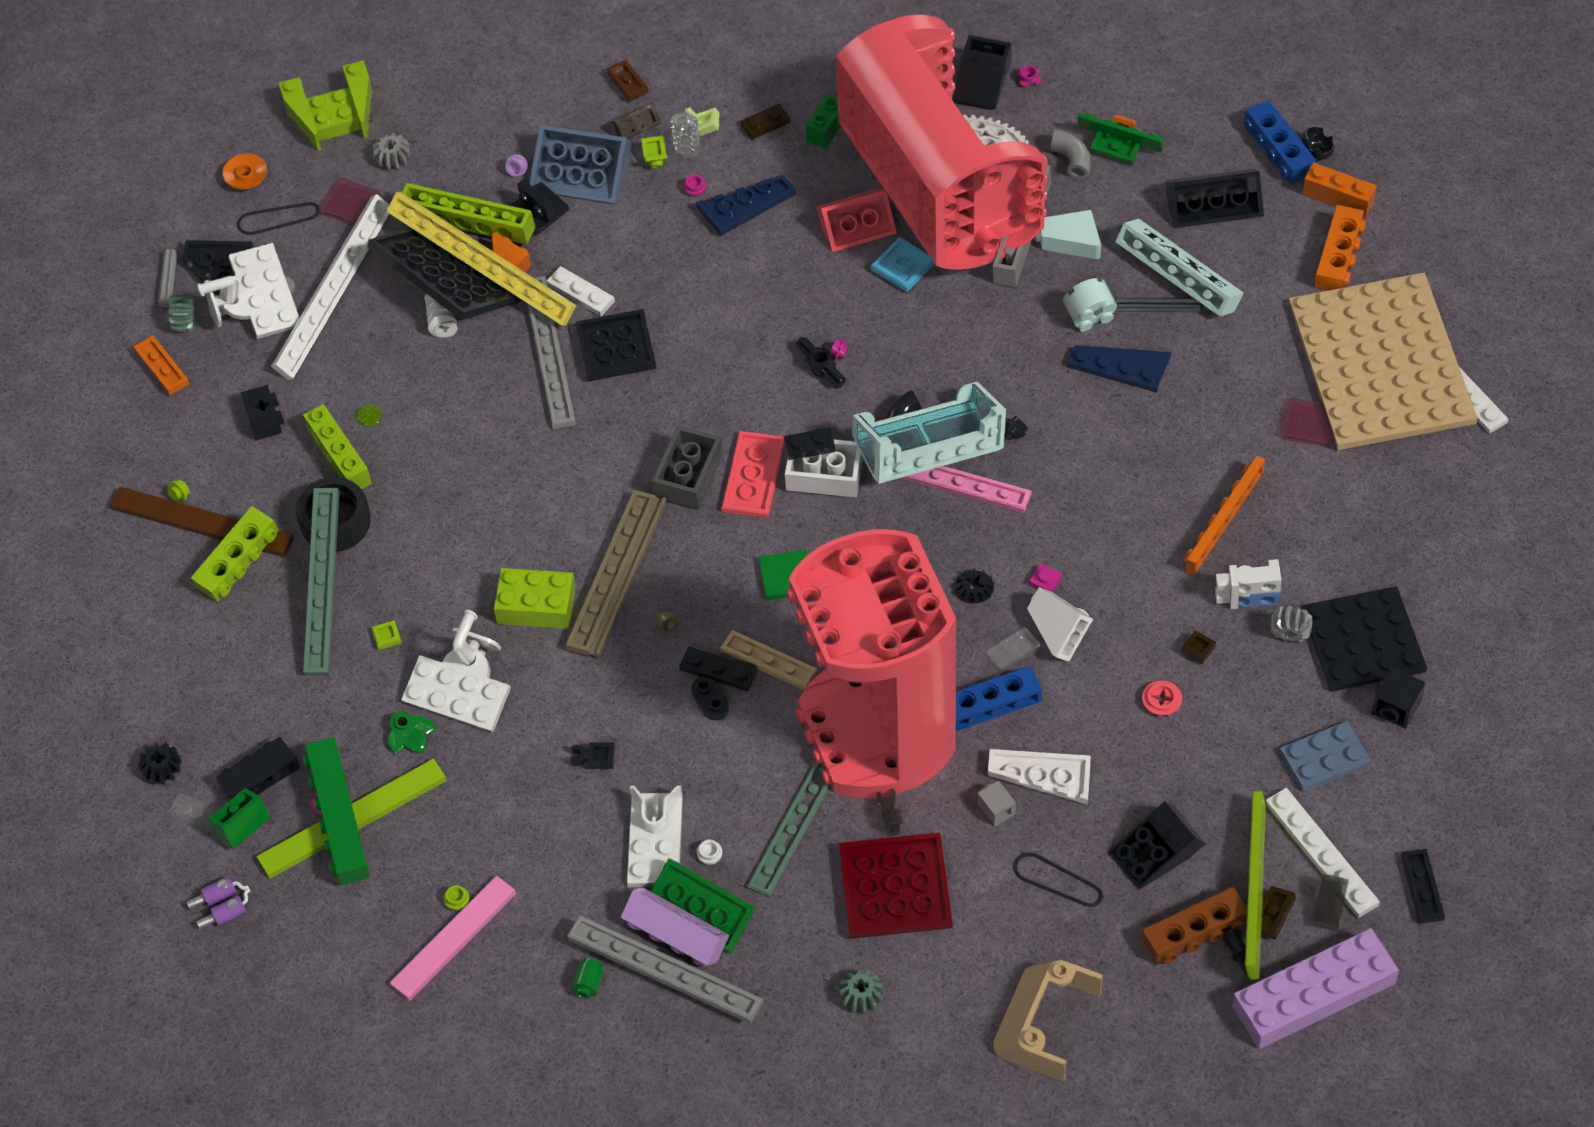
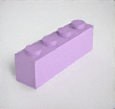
[621,888,729,967]

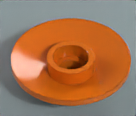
[222,153,267,190]

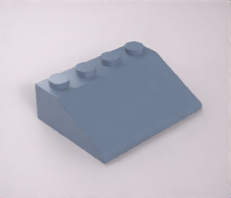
[529,125,632,204]

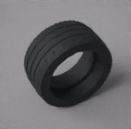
[296,477,371,552]

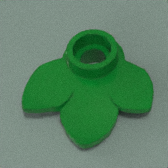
[388,711,436,754]

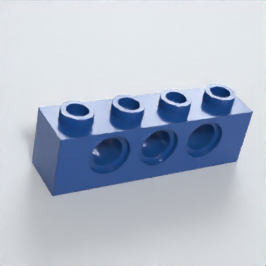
[1244,100,1316,184]
[956,666,1042,732]

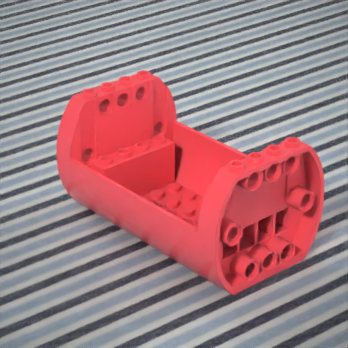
[836,15,1048,270]
[786,529,956,799]

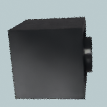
[1372,667,1426,729]

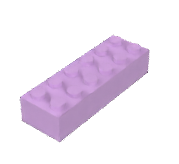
[1232,928,1399,1049]

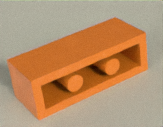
[1302,162,1377,218]

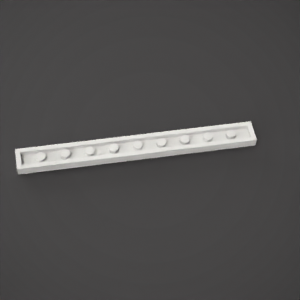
[271,194,389,380]

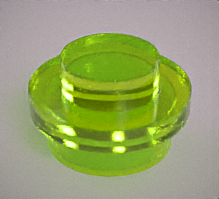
[358,404,382,426]

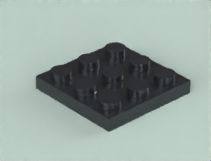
[576,309,656,381]

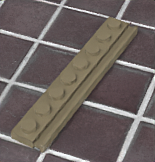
[566,490,667,659]

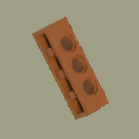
[1141,887,1247,966]

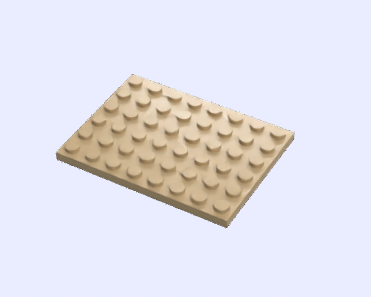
[1289,272,1478,450]

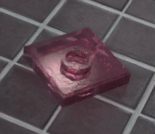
[319,177,381,226]
[1281,398,1332,448]

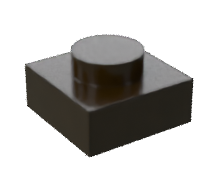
[1181,630,1216,665]

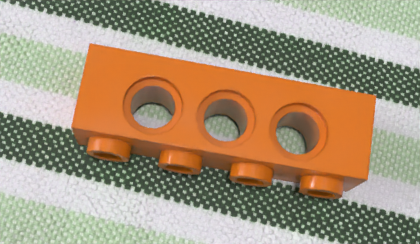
[1314,205,1366,291]

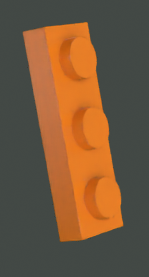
[133,335,190,396]

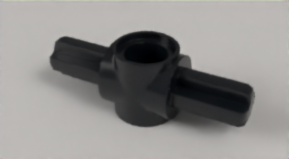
[796,337,846,388]

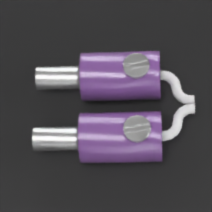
[186,876,250,929]

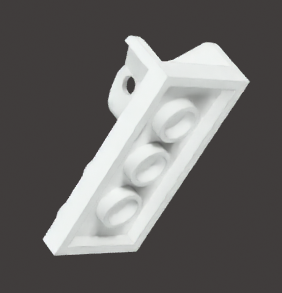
[627,786,683,887]

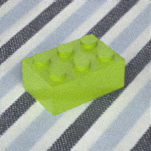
[494,568,576,629]

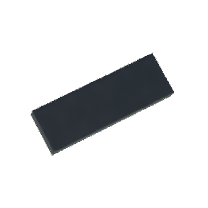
[1401,849,1445,924]

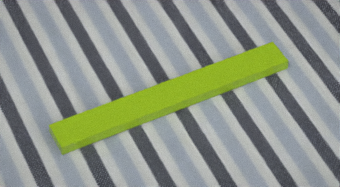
[257,758,447,879]
[1245,791,1266,980]

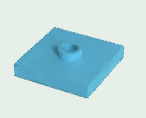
[871,237,935,292]

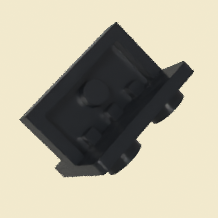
[509,179,569,235]

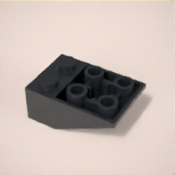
[953,35,1012,109]
[1109,801,1206,890]

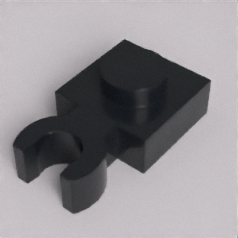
[570,742,615,769]

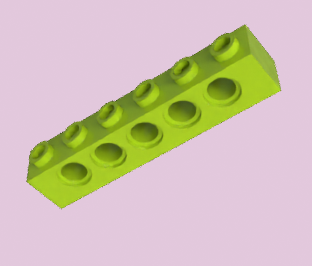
[402,183,535,245]

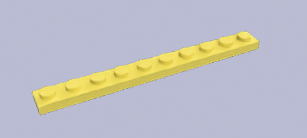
[386,192,576,326]

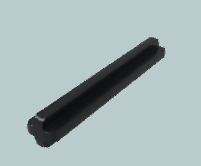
[1114,298,1203,312]

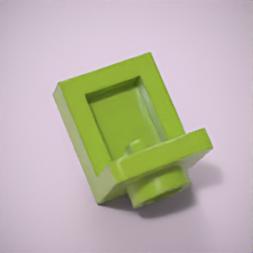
[641,136,667,169]

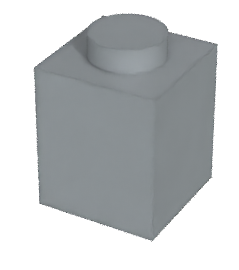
[977,780,1016,827]

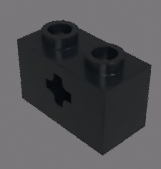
[241,384,284,441]

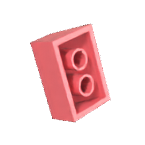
[816,188,897,252]

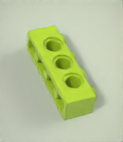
[303,404,372,489]
[191,506,279,602]

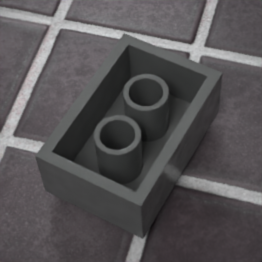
[652,425,723,509]

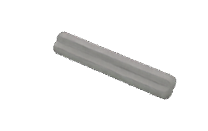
[158,249,177,308]

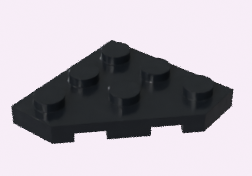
[182,240,254,296]

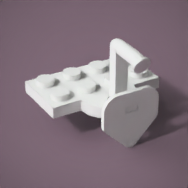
[197,243,299,339]
[401,610,511,732]

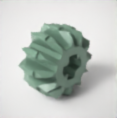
[168,293,195,332]
[839,968,884,1014]

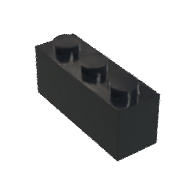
[216,737,300,800]

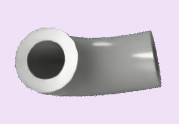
[1051,129,1091,179]

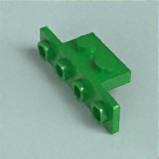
[1077,113,1163,165]

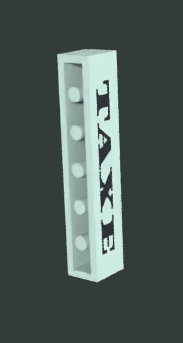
[1115,219,1244,316]

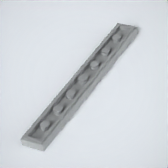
[527,276,576,429]
[567,915,763,1024]

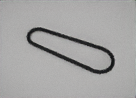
[237,202,320,235]
[1013,853,1103,907]

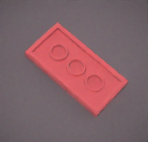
[721,431,785,518]

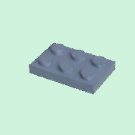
[1279,721,1371,792]

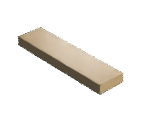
[720,630,818,690]

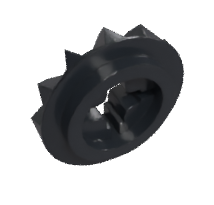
[955,568,994,604]

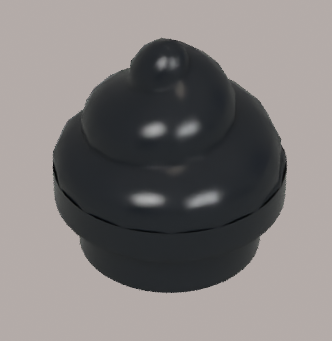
[1004,416,1029,440]

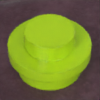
[168,480,190,503]
[444,885,470,911]

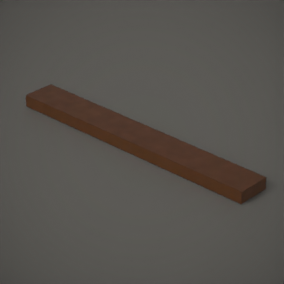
[110,487,294,558]

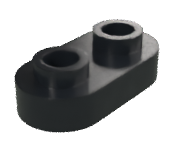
[691,677,729,721]

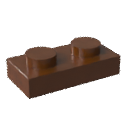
[607,59,649,102]

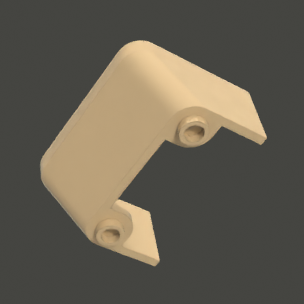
[993,960,1103,1082]

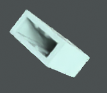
[1035,210,1101,259]

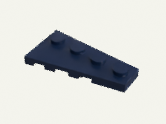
[696,175,796,236]
[1067,345,1171,393]

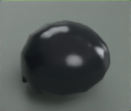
[1301,126,1336,160]

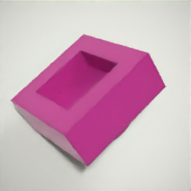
[1029,564,1062,592]

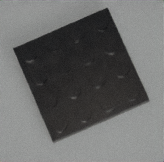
[1302,586,1427,692]

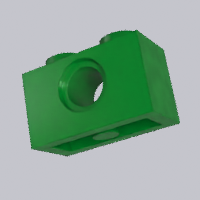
[805,95,841,149]

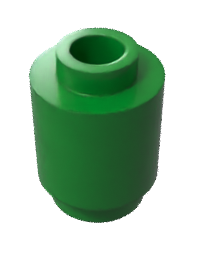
[571,958,603,999]

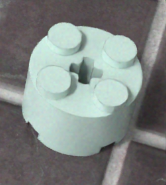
[1063,278,1117,332]

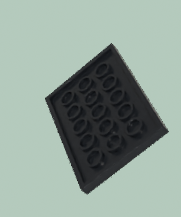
[367,228,523,320]

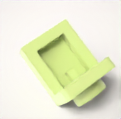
[683,107,719,137]

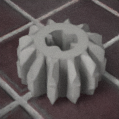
[372,132,410,170]
[1270,605,1313,643]

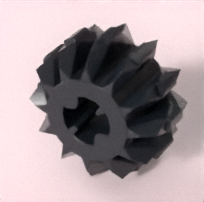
[138,742,182,785]

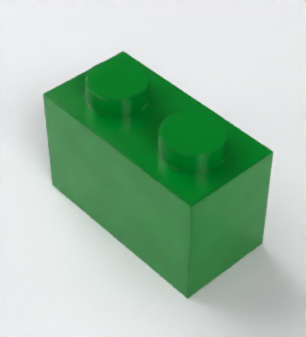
[207,788,270,849]

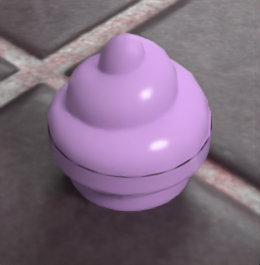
[505,154,528,176]

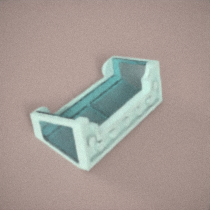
[852,382,1006,484]

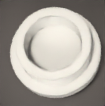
[697,840,722,865]

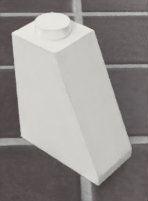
[1027,587,1093,662]

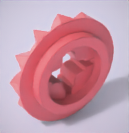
[1142,681,1182,718]

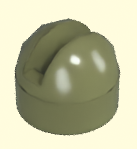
[656,611,678,632]

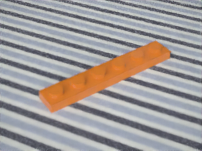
[1184,456,1265,576]

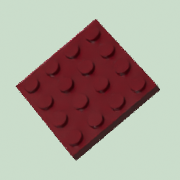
[839,833,953,939]

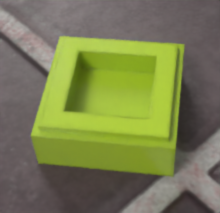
[371,620,402,650]

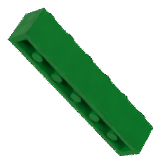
[303,737,370,886]

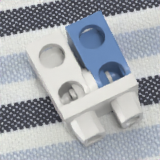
[1215,559,1281,609]

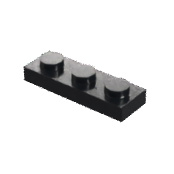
[679,646,757,691]

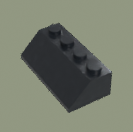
[1165,169,1264,228]

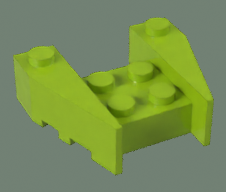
[279,60,372,151]

